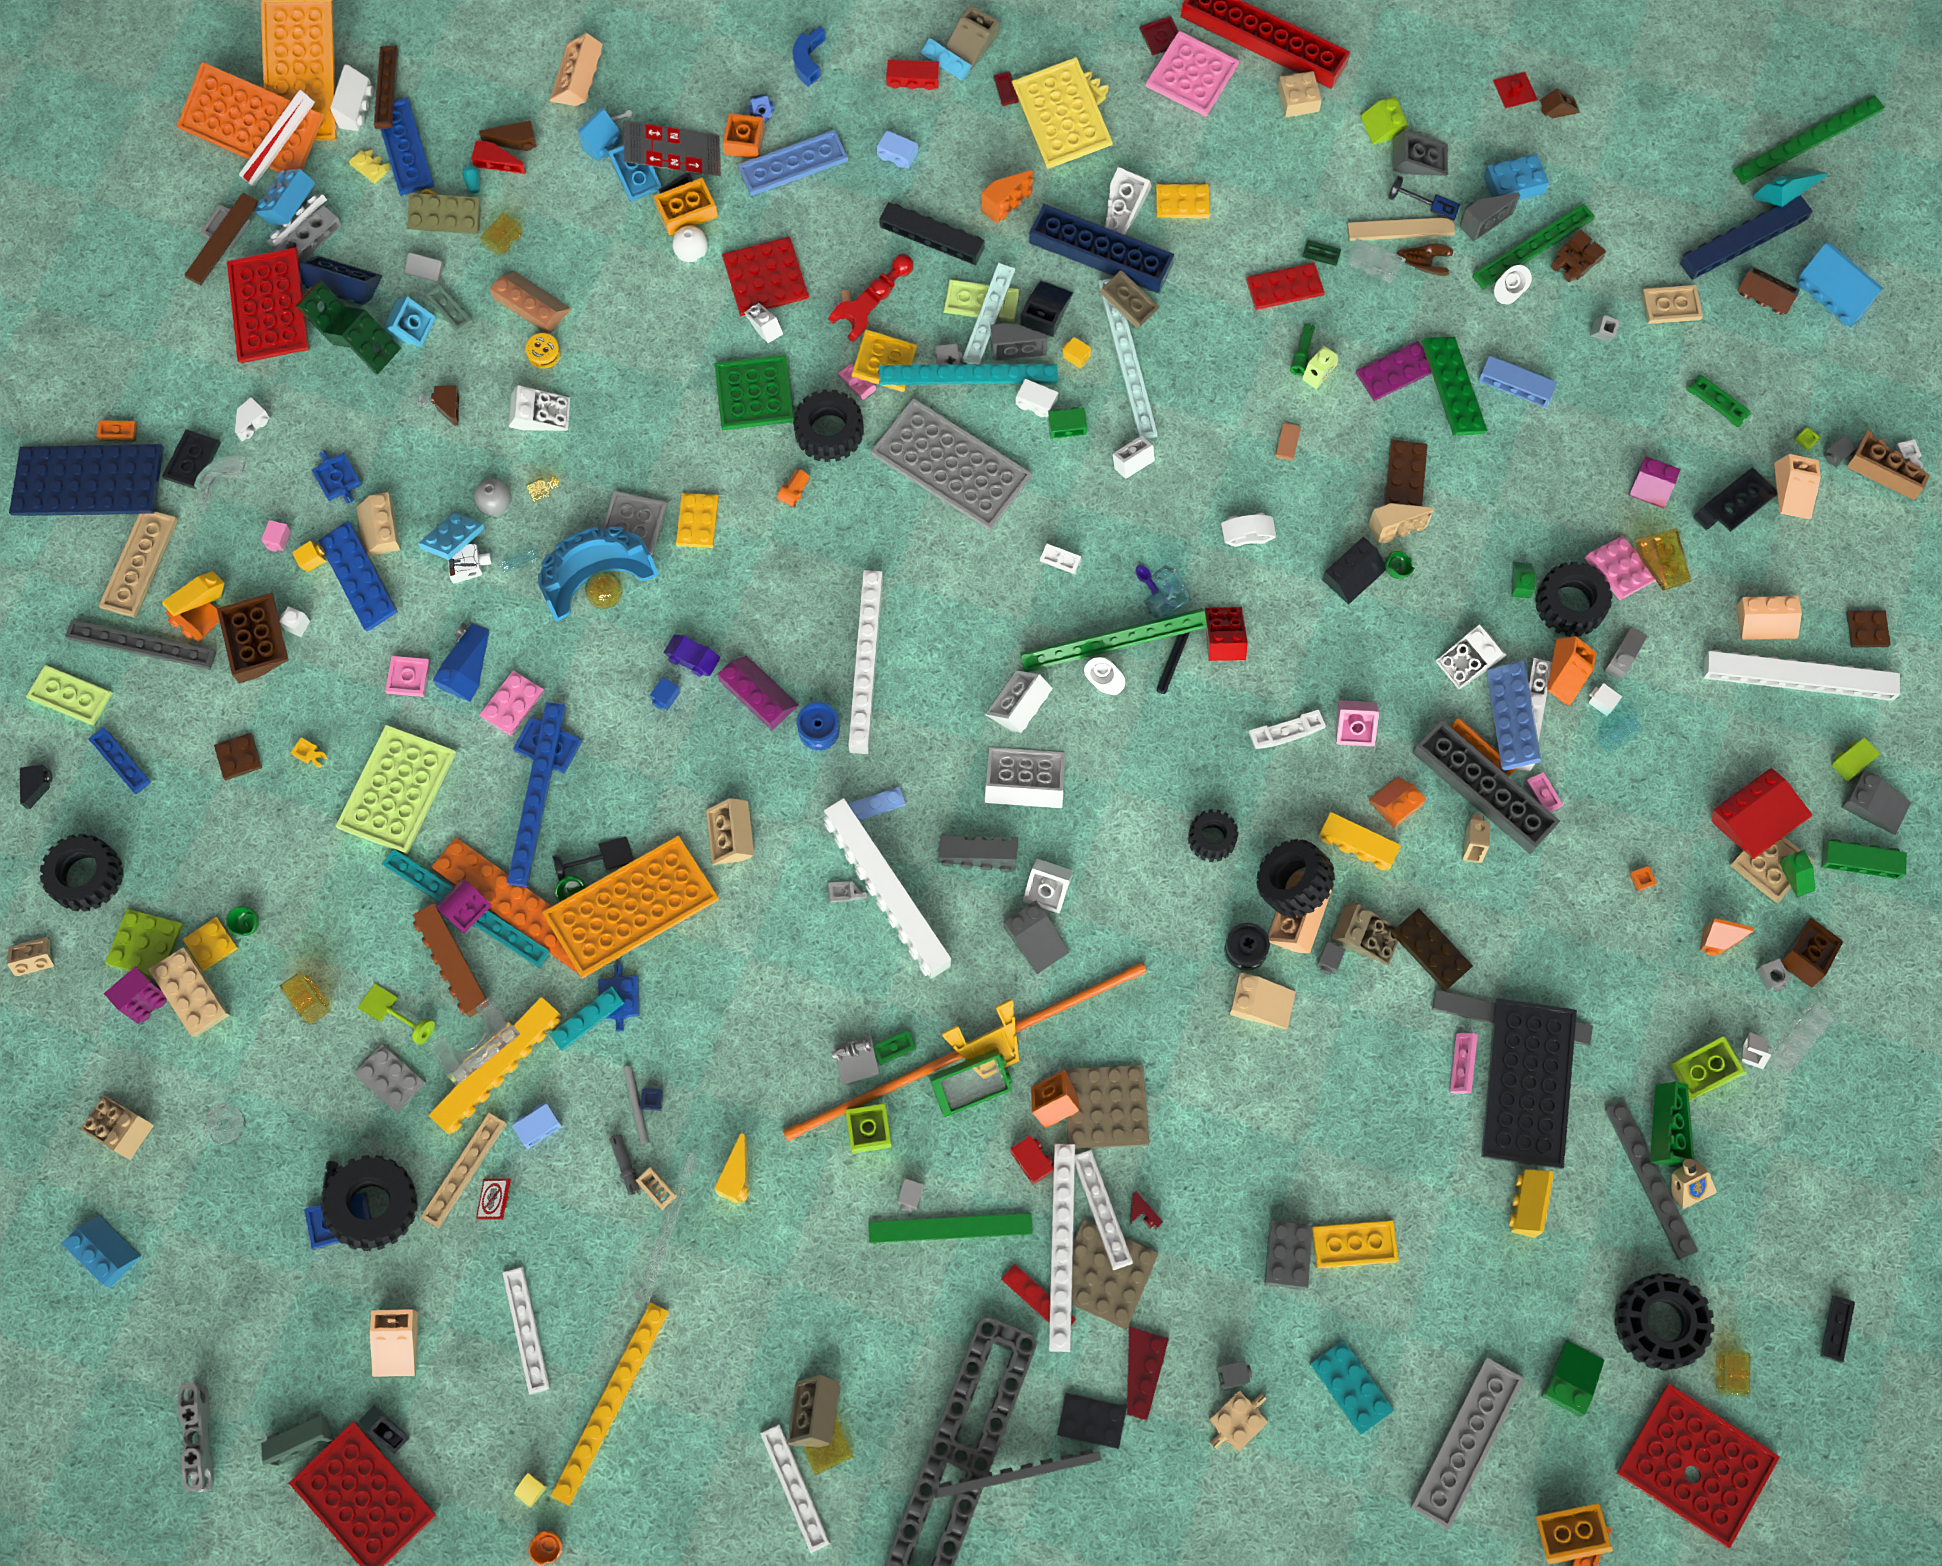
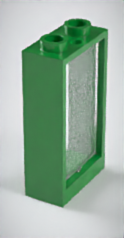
[928,1049,1013,1117]

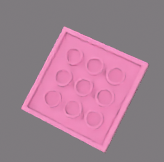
[1146,31,1240,117]

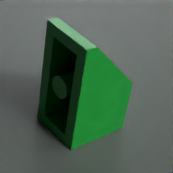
[1512,562,1535,598]
[1779,850,1816,897]

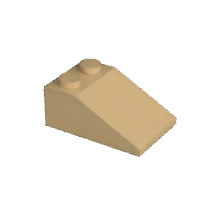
[1229,972,1296,1029]

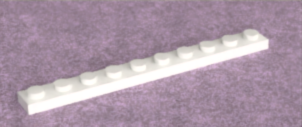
[1049,1144,1075,1352]

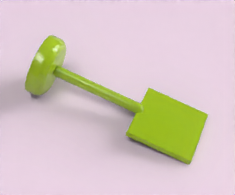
[357,983,435,1045]

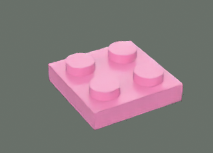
[385,656,431,697]

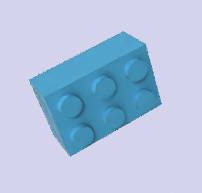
[1484,154,1549,200]
[255,169,315,226]

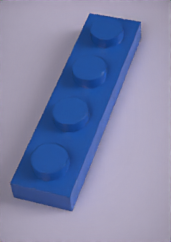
[89,727,151,794]

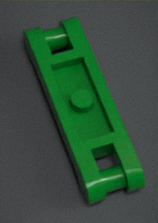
[1687,375,1751,427]

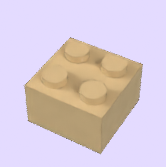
[1278,71,1322,117]

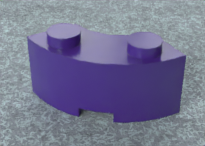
[663,634,721,677]

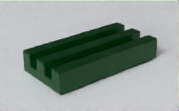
[1302,240,1341,266]

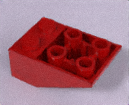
[1205,607,1248,661]

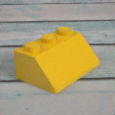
[1508,1169,1554,1238]

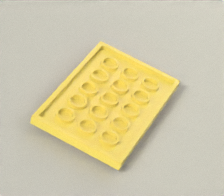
[1012,57,1112,169]

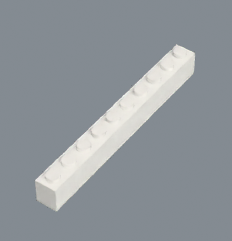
[849,570,883,754]
[1704,650,1900,700]

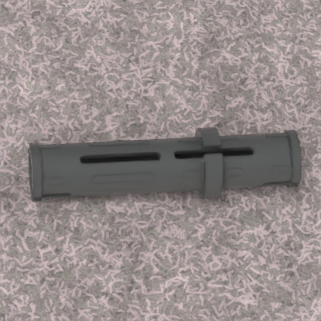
[609,1134,641,1195]

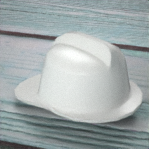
[1494,265,1531,304]
[1084,657,1125,695]

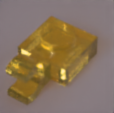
[525,476,560,503]

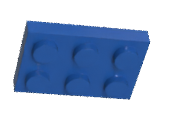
[513,717,582,774]
[304,1192,371,1250]

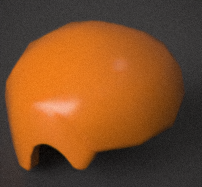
[528,1530,563,1565]

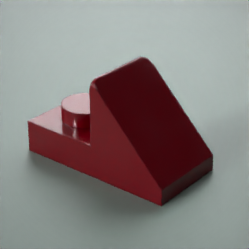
[1130,1191,1163,1230]

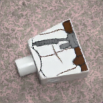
[448,544,492,584]

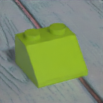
[1360,96,1408,145]

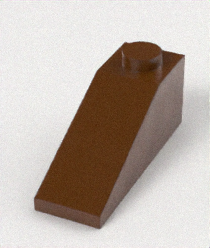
[479,120,537,151]

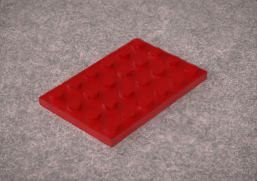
[227,248,310,363]
[289,1421,437,1566]

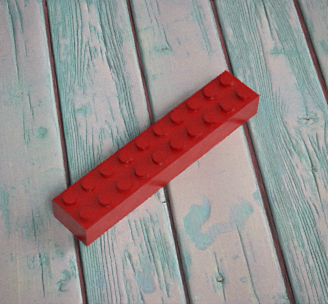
[1181,0,1351,89]

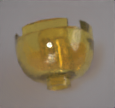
[585,571,623,609]

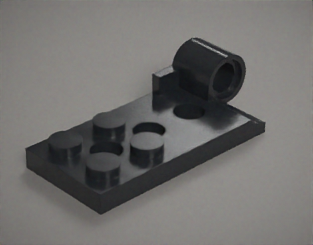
[1693,467,1778,532]

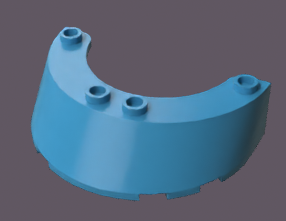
[538,526,659,622]

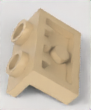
[7,937,54,976]

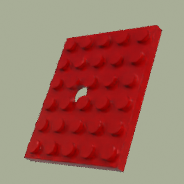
[1616,1384,1780,1549]

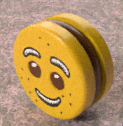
[525,333,561,369]

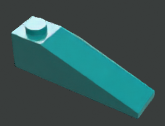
[1753,169,1827,207]

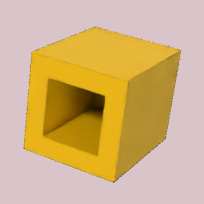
[1062,337,1091,369]
[292,541,326,572]

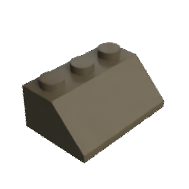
[787,1375,840,1447]

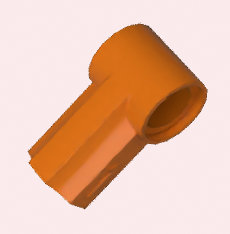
[777,469,810,507]

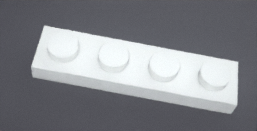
[267,194,327,247]

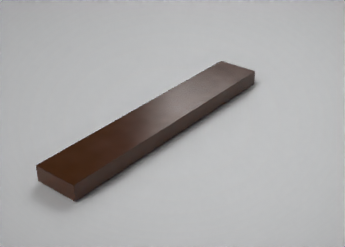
[374,46,398,129]
[184,193,258,286]

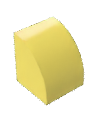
[514,1473,547,1508]

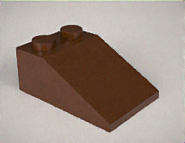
[1781,918,1844,988]

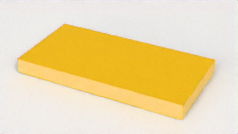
[1312,1220,1399,1268]

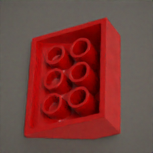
[1712,768,1812,859]

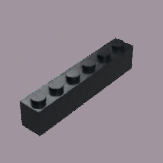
[879,202,985,266]

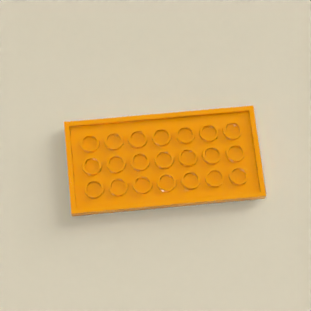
[261,0,337,141]
[542,835,719,979]

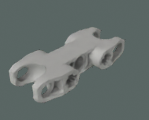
[178,1382,214,1493]

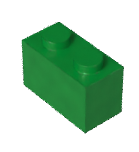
[1048,407,1087,439]

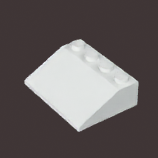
[985,747,1065,808]

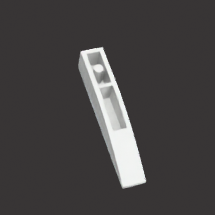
[1517,658,1552,772]

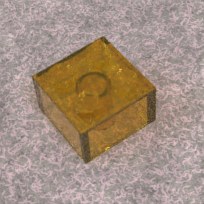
[279,972,331,1026]

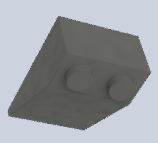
[1393,130,1448,176]
[1460,193,1520,242]
[990,323,1047,361]
[1842,769,1911,835]
[1004,901,1069,974]

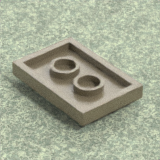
[1099,270,1159,329]

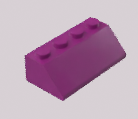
[717,656,799,731]

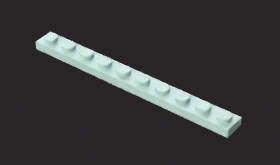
[1098,278,1157,439]

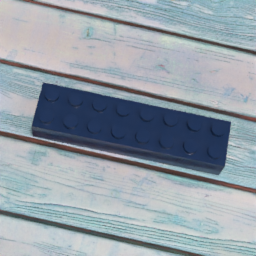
[1029,204,1175,293]

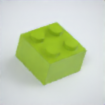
[845,1104,892,1154]

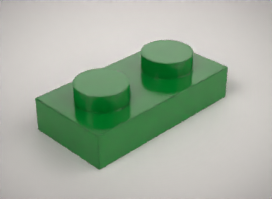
[873,1030,916,1066]

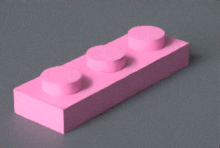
[1450,1033,1478,1093]

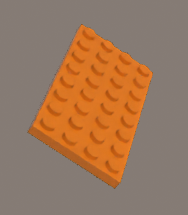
[177,62,324,172]

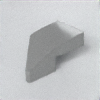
[827,881,867,903]

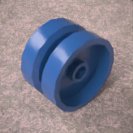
[796,702,840,750]

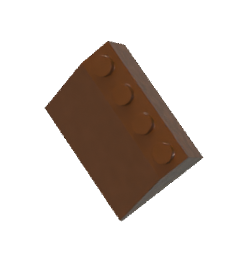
[217,592,289,683]

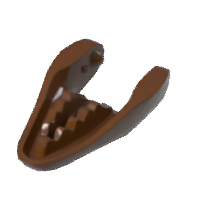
[1397,244,1453,276]

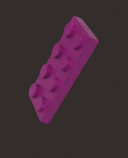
[1356,341,1432,401]

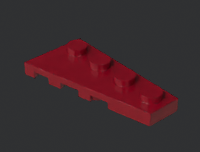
[1127,1327,1169,1421]

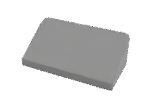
[405,252,444,282]

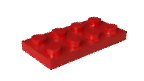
[1246,262,1325,310]

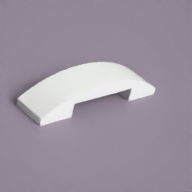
[1249,710,1326,749]

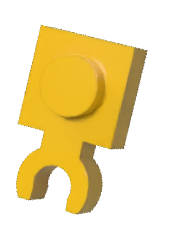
[290,737,328,768]

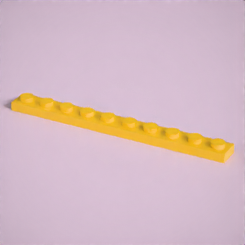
[551,1302,669,1506]

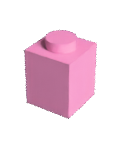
[261,520,291,552]

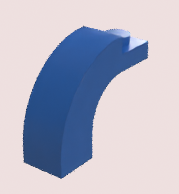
[793,26,826,87]

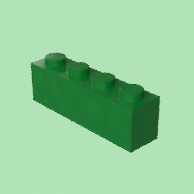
[1821,839,1907,880]

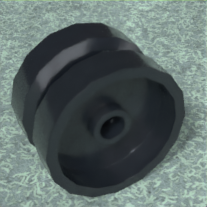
[1224,922,1270,971]

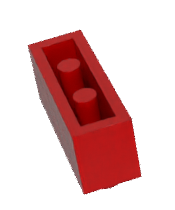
[886,59,940,90]

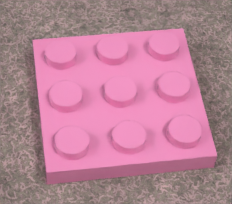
[1584,536,1658,600]

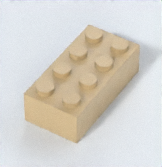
[148,947,230,1037]

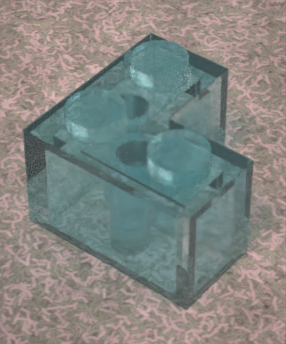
[1144,565,1191,619]

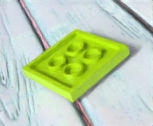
[105,909,183,977]

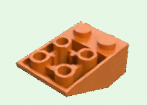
[981,170,1033,223]
[1547,636,1596,706]

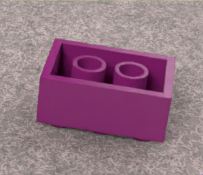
[103,966,167,1024]

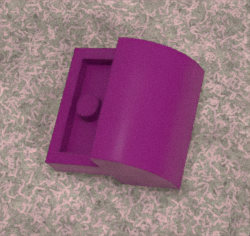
[435,878,492,933]

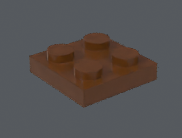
[1846,610,1891,648]
[214,733,262,781]

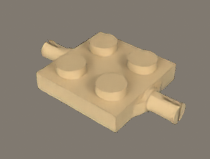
[1209,1390,1268,1452]

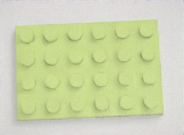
[336,725,456,855]

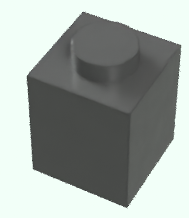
[1824,435,1857,468]
[1317,942,1346,975]

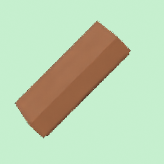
[1275,423,1301,461]

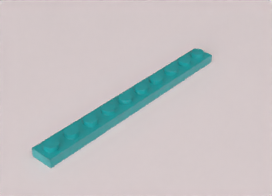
[878,364,1059,385]
[382,849,550,969]

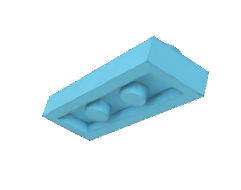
[921,38,972,80]

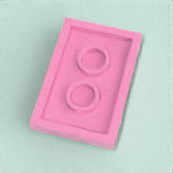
[480,670,545,736]

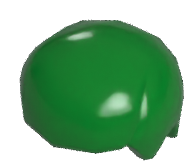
[1385,551,1415,579]
[555,875,586,902]
[226,906,259,936]

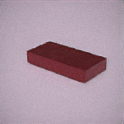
[993,72,1019,106]

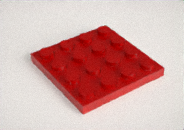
[722,236,809,316]

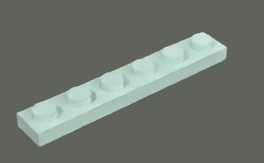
[962,263,1015,364]

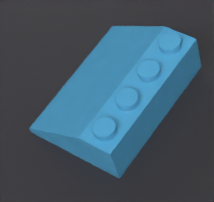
[1796,241,1883,328]

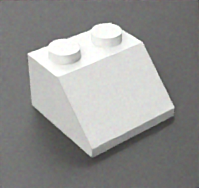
[1023,859,1073,913]

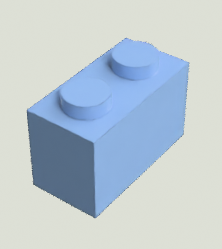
[877,130,918,169]
[512,1103,562,1149]

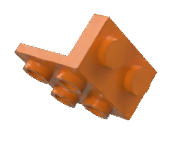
[165,603,220,643]

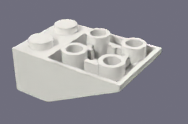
[509,385,570,430]
[1436,624,1507,690]

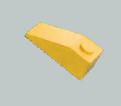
[162,571,224,616]

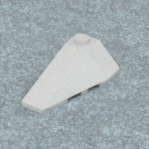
[1105,167,1152,235]

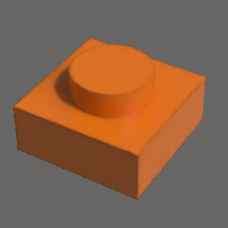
[1629,866,1657,892]

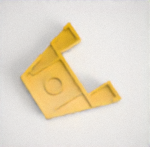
[941,999,1019,1079]

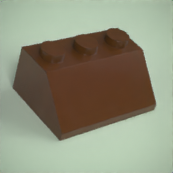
[1738,266,1800,315]

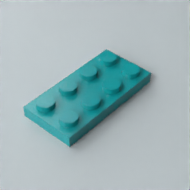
[1310,1340,1394,1435]

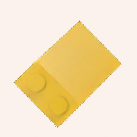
[714,1133,750,1205]

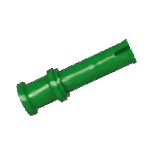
[1290,323,1315,376]

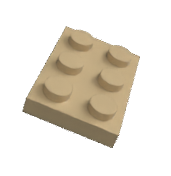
[1642,285,1703,324]

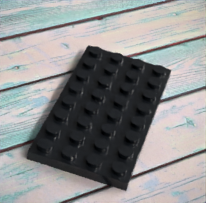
[1481,998,1577,1169]

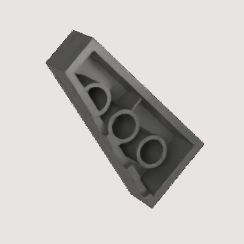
[938,835,1018,872]

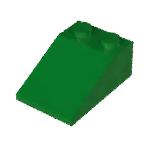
[1541,1340,1605,1417]

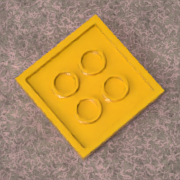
[852,329,917,392]

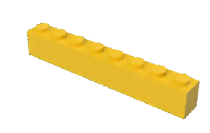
[428,997,561,1134]

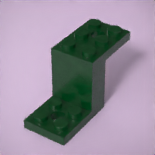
[295,280,401,374]

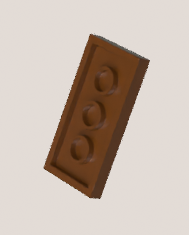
[1384,439,1428,507]

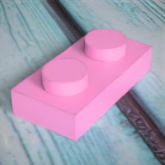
[1525,772,1563,812]

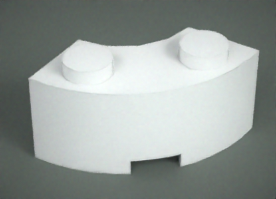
[1221,513,1276,546]

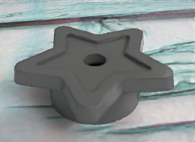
[454,621,472,642]

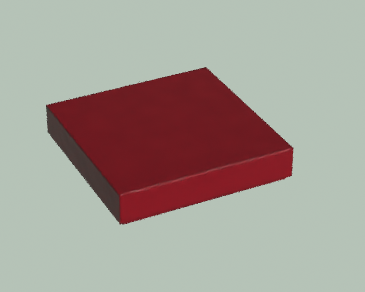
[1139,16,1179,56]

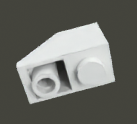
[744,303,783,343]
[235,397,270,442]

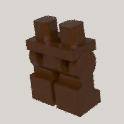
[1551,229,1606,283]

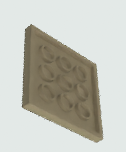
[1064,1065,1149,1149]
[1072,1219,1159,1330]

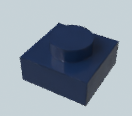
[640,1088,663,1111]

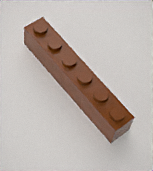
[413,903,490,1018]

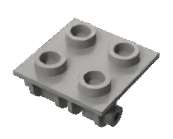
[832,1036,880,1085]

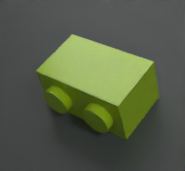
[1831,737,1880,782]

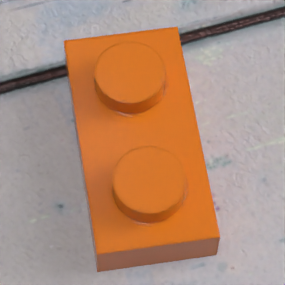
[96,420,137,441]

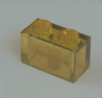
[480,212,522,257]
[1716,1350,1750,1397]

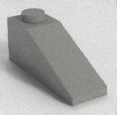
[1604,627,1648,681]

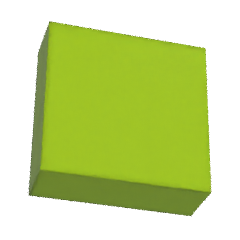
[1794,426,1821,451]

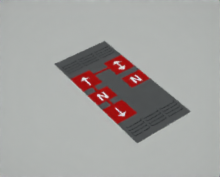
[624,120,721,177]

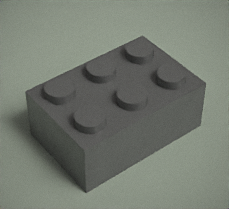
[1264,1221,1313,1290]

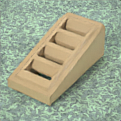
[635,1166,677,1210]

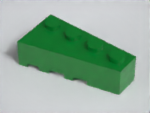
[1650,1081,1695,1167]

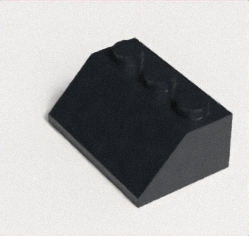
[1322,536,1386,605]

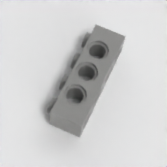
[271,205,342,263]

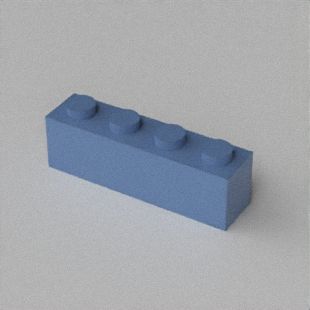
[1479,356,1557,407]

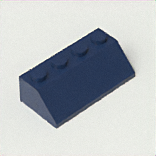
[300,255,383,304]

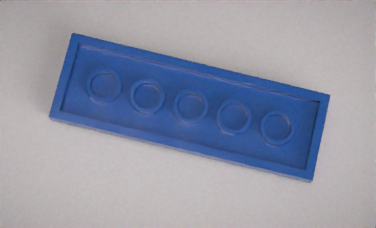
[374,97,434,196]
[318,521,398,631]

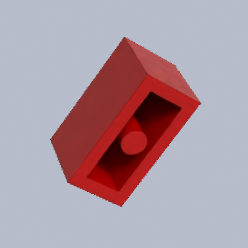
[1010,1135,1054,1185]

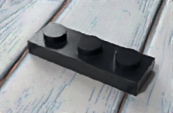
[1820,1296,1855,1363]

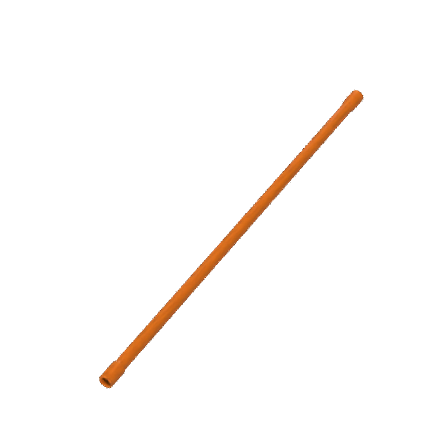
[783,962,1146,1142]

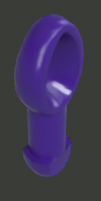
[1136,565,1161,596]

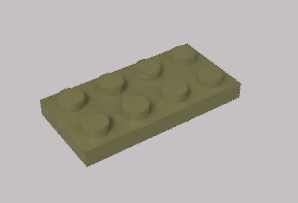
[407,193,481,234]

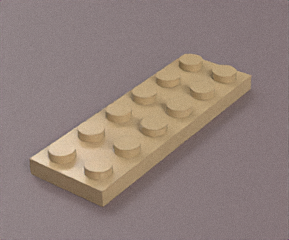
[99,512,178,618]

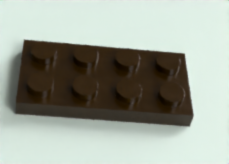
[1391,908,1473,991]

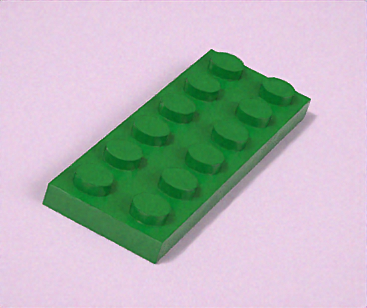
[1421,337,1487,436]

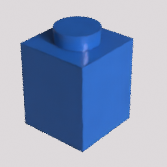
[650,677,680,711]

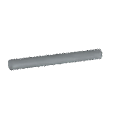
[623,1066,649,1145]

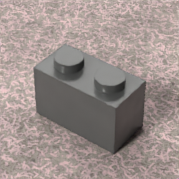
[1217,1361,1252,1390]

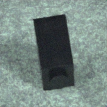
[20,765,53,809]
[359,1405,409,1454]

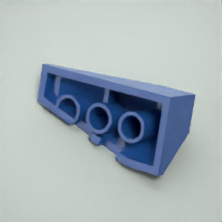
[433,623,489,702]

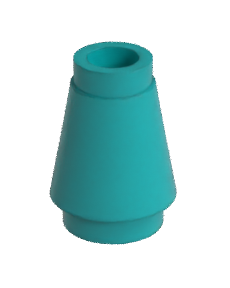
[462,166,480,194]

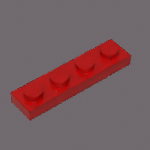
[1001,1264,1077,1326]

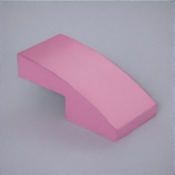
[838,363,876,400]

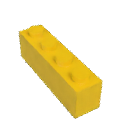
[1319,812,1401,870]

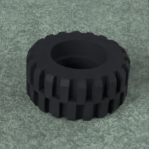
[793,389,864,462]
[1535,562,1613,637]
[40,834,123,912]
[1256,839,1335,917]

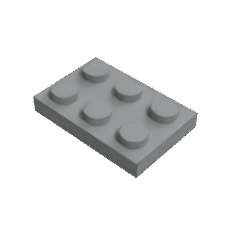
[354,1044,426,1113]

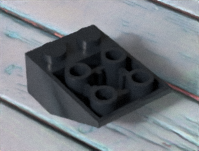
[1020,280,1073,337]

